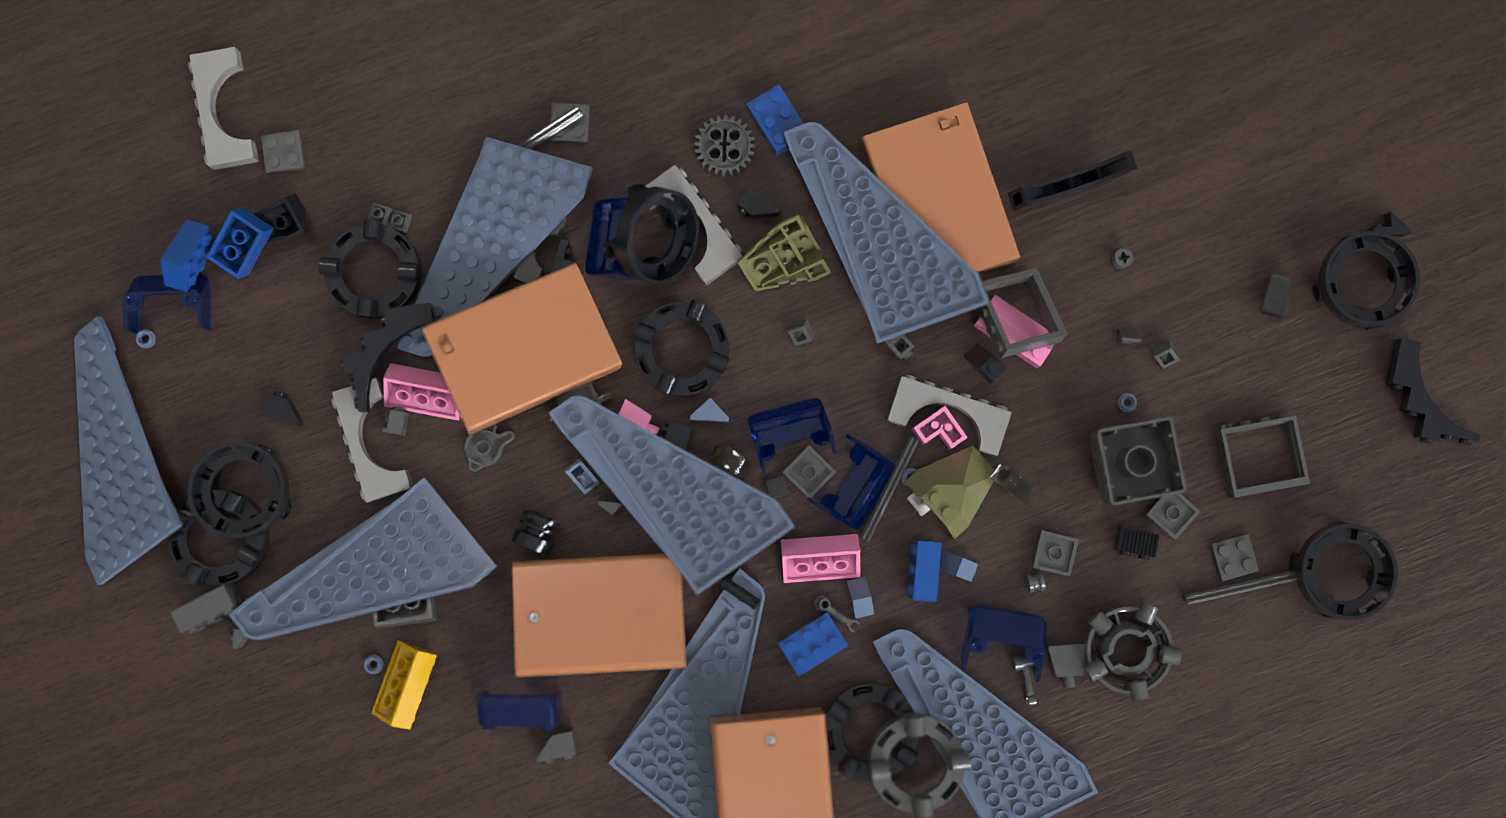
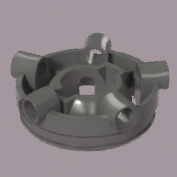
[1083,602,1181,701]

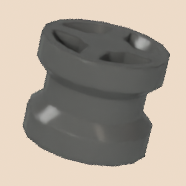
[1111,248,1133,269]
[1025,571,1046,593]

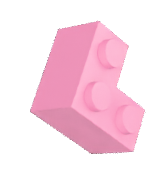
[912,406,968,449]

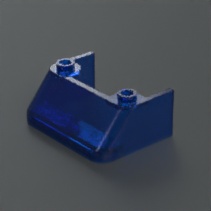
[585,197,652,280]
[123,274,211,334]
[748,398,837,473]
[807,434,895,530]
[960,605,1047,682]
[477,690,562,731]

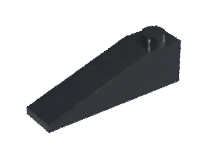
[254,193,306,242]

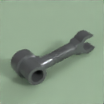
[812,596,860,632]
[1011,655,1037,706]

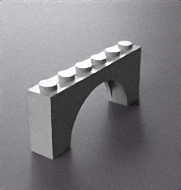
[188,47,259,170]
[646,165,744,286]
[886,374,1012,457]
[331,378,414,503]

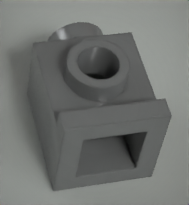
[884,335,915,360]
[382,406,409,436]

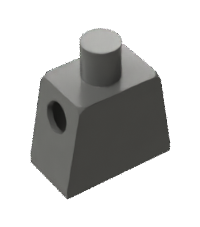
[1045,642,1085,688]

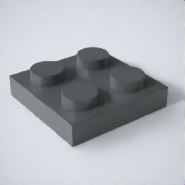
[550,103,590,144]
[261,130,306,174]
[782,445,836,499]
[1145,494,1201,540]
[1032,530,1079,577]
[1210,534,1259,581]

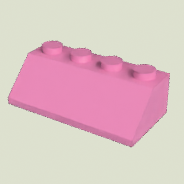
[973,294,1054,368]
[384,363,460,421]
[781,534,860,583]

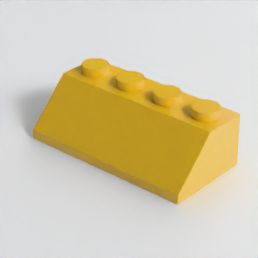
[371,640,437,729]

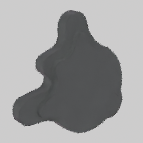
[464,424,515,472]

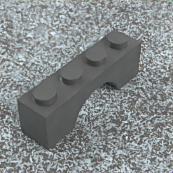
[513,217,567,284]

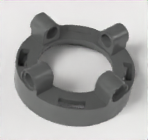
[867,712,970,818]

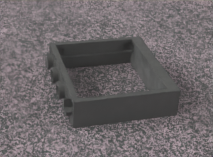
[978,268,1068,358]
[1215,413,1310,498]

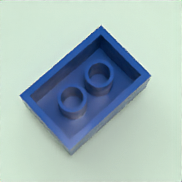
[746,84,803,157]
[206,207,274,279]
[160,219,212,292]
[906,540,942,602]
[777,612,848,677]

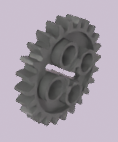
[694,114,756,177]

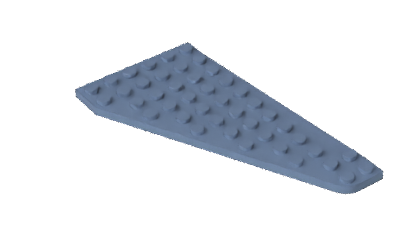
[229,478,497,640]

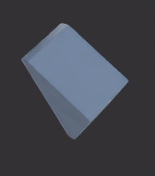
[690,398,729,423]
[564,459,600,495]
[939,550,978,582]
[847,577,874,619]

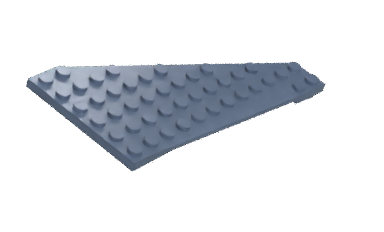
[784,122,989,344]
[397,137,593,357]
[74,316,183,585]
[549,396,795,595]
[608,568,765,818]
[872,629,1098,818]

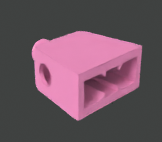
[619,399,660,435]

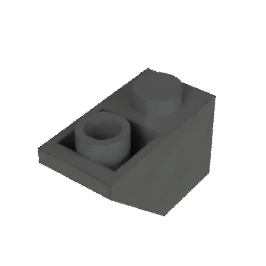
[537,729,578,764]

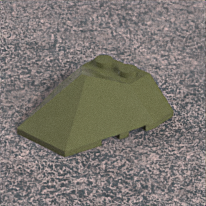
[737,214,831,291]
[904,445,998,539]

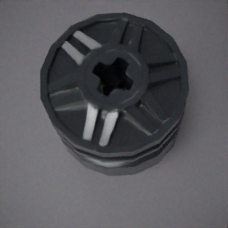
[511,509,561,555]

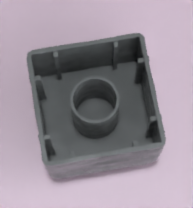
[1089,417,1186,505]

